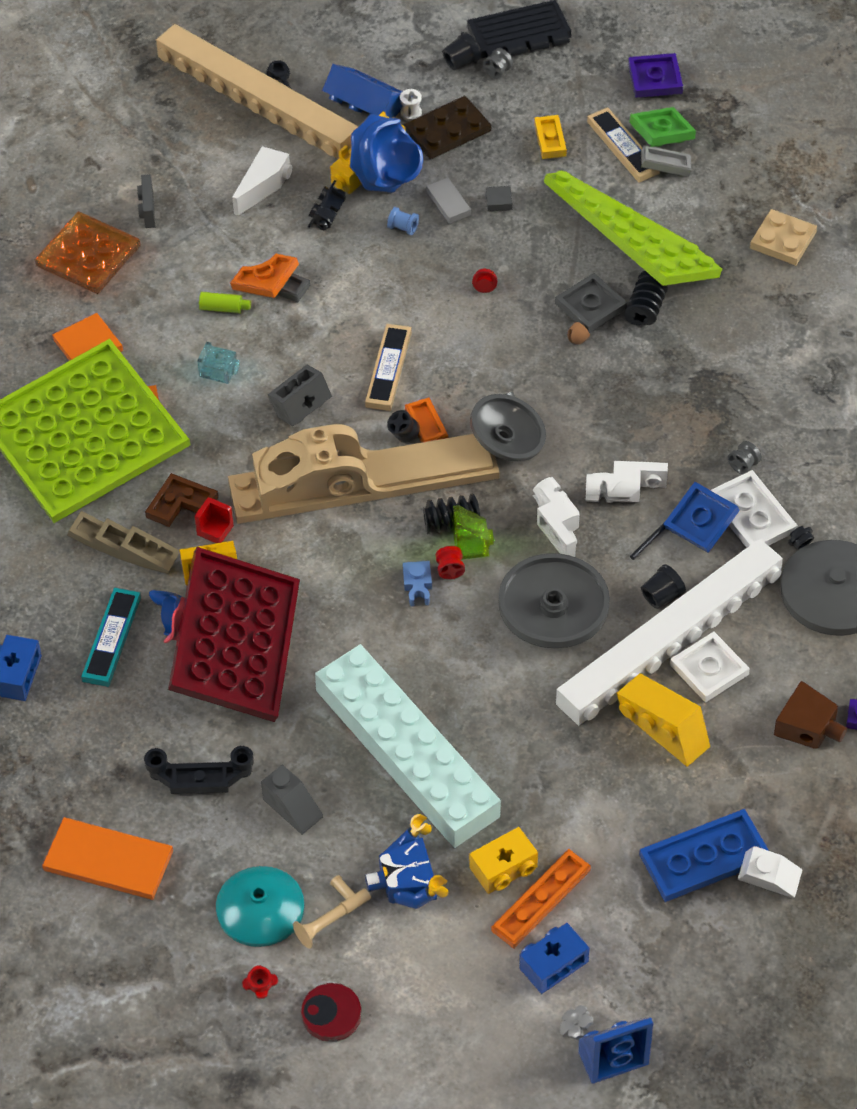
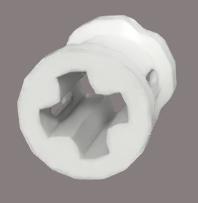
[400,89,422,121]

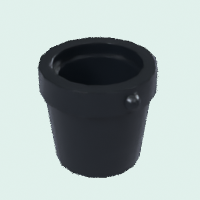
[442,32,481,70]
[641,564,686,609]

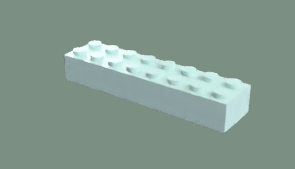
[315,644,501,849]

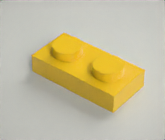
[534,115,567,159]

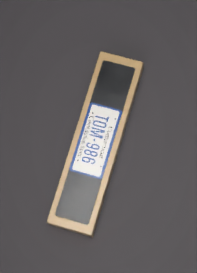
[587,108,660,183]
[365,324,412,411]

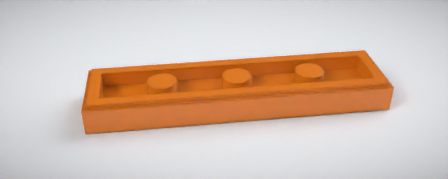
[491,849,591,949]

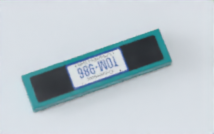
[81,588,141,687]

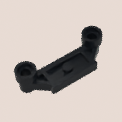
[144,746,254,794]

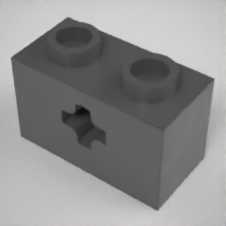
[268,364,332,426]

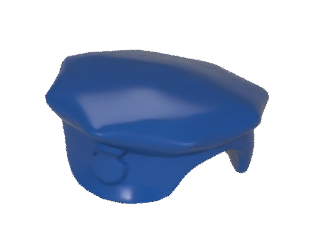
[350,114,423,193]

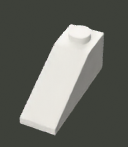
[232,147,292,215]

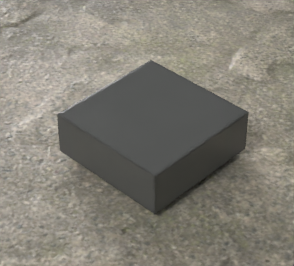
[486,186,512,211]
[277,273,310,303]

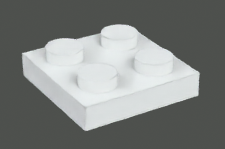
[670,632,750,703]

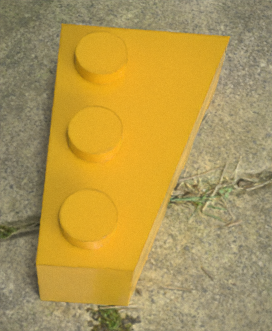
[617,673,711,767]

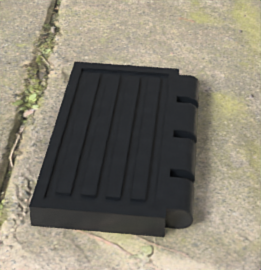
[467,0,571,58]

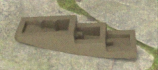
[67,511,180,574]

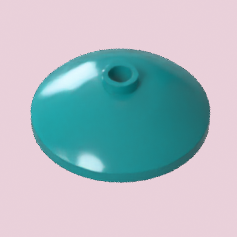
[216,866,305,947]

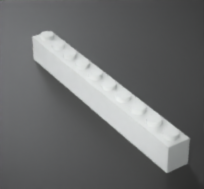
[556,538,783,726]

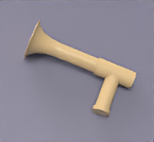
[293,875,371,949]

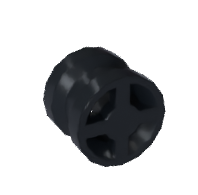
[387,410,420,443]

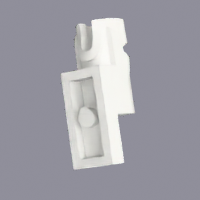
[585,461,668,503]
[533,477,579,557]

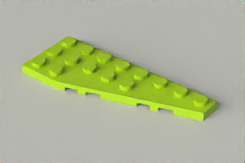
[544,171,722,286]

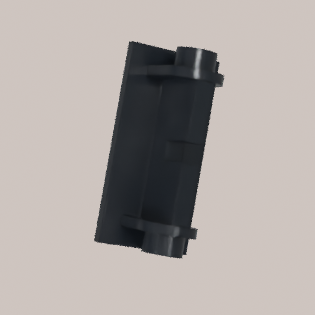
[308,180,346,230]

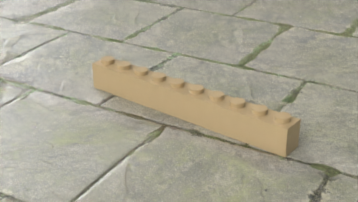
[156,24,358,159]

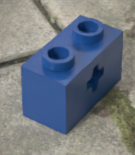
[0,635,42,701]
[519,923,590,994]

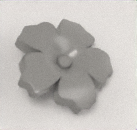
[560,1005,594,1040]

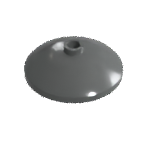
[470,394,546,461]

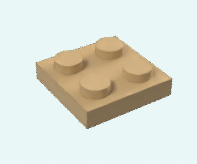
[750,209,817,266]

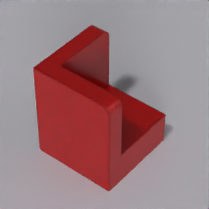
[195,497,234,543]

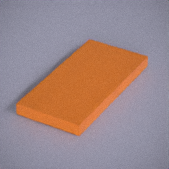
[42,817,173,900]

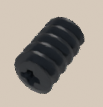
[624,271,668,325]
[423,494,481,534]

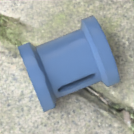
[387,207,419,235]

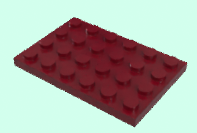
[168,547,300,722]

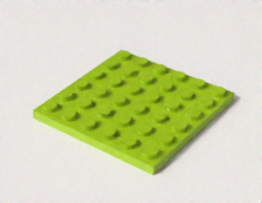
[0,339,191,523]

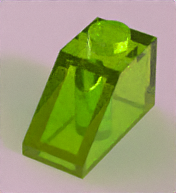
[453,505,494,560]

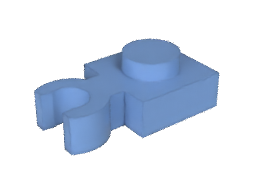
[403,561,432,606]

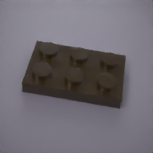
[404,96,491,160]

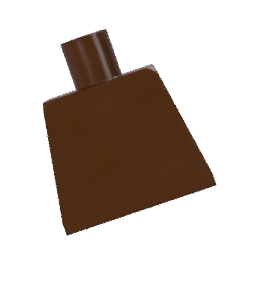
[774,681,847,749]

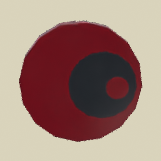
[301,983,362,1042]

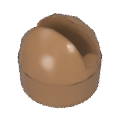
[567,322,590,344]

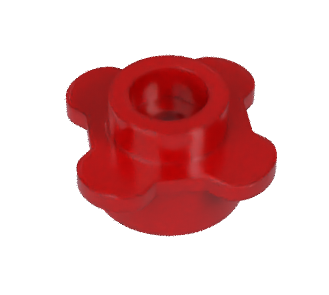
[242,965,278,999]

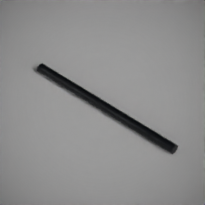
[630,523,666,560]

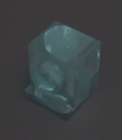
[197,341,240,384]

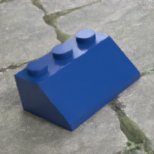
[322,64,412,118]

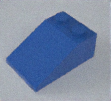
[578,1017,653,1084]

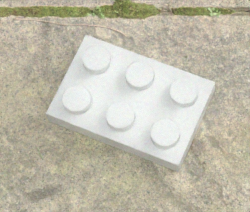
[711,470,798,548]

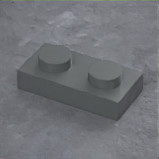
[137,174,155,228]

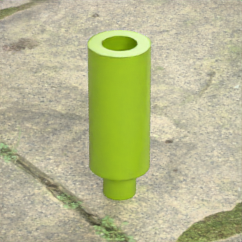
[199,292,251,313]

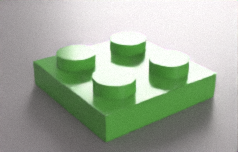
[629,107,696,147]

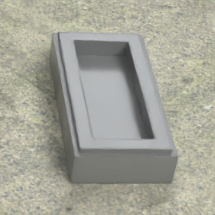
[641,145,691,177]
[426,178,471,224]

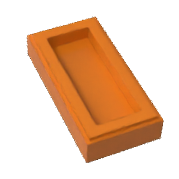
[405,397,448,443]

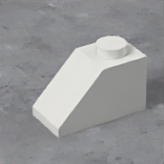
[738,846,802,898]

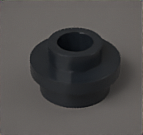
[788,526,815,550]

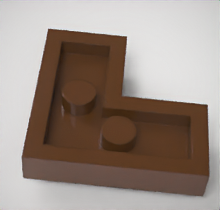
[145,473,219,527]

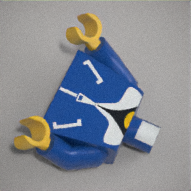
[365,814,448,909]

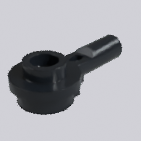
[266,60,291,89]

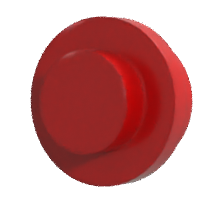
[472,268,498,293]

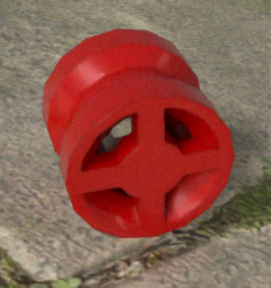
[435,546,465,579]

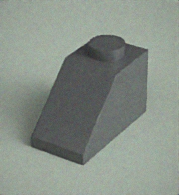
[261,764,323,835]

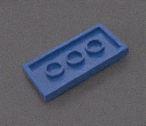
[639,809,769,902]

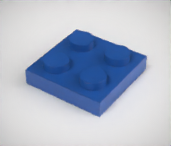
[664,482,740,553]

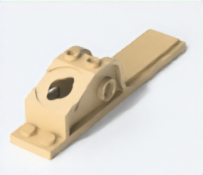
[228,424,499,524]

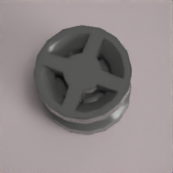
[483,48,513,79]
[728,441,762,475]

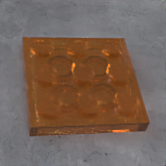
[35,211,141,294]

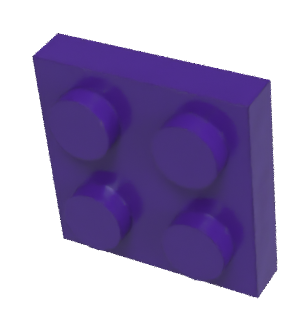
[628,53,683,98]

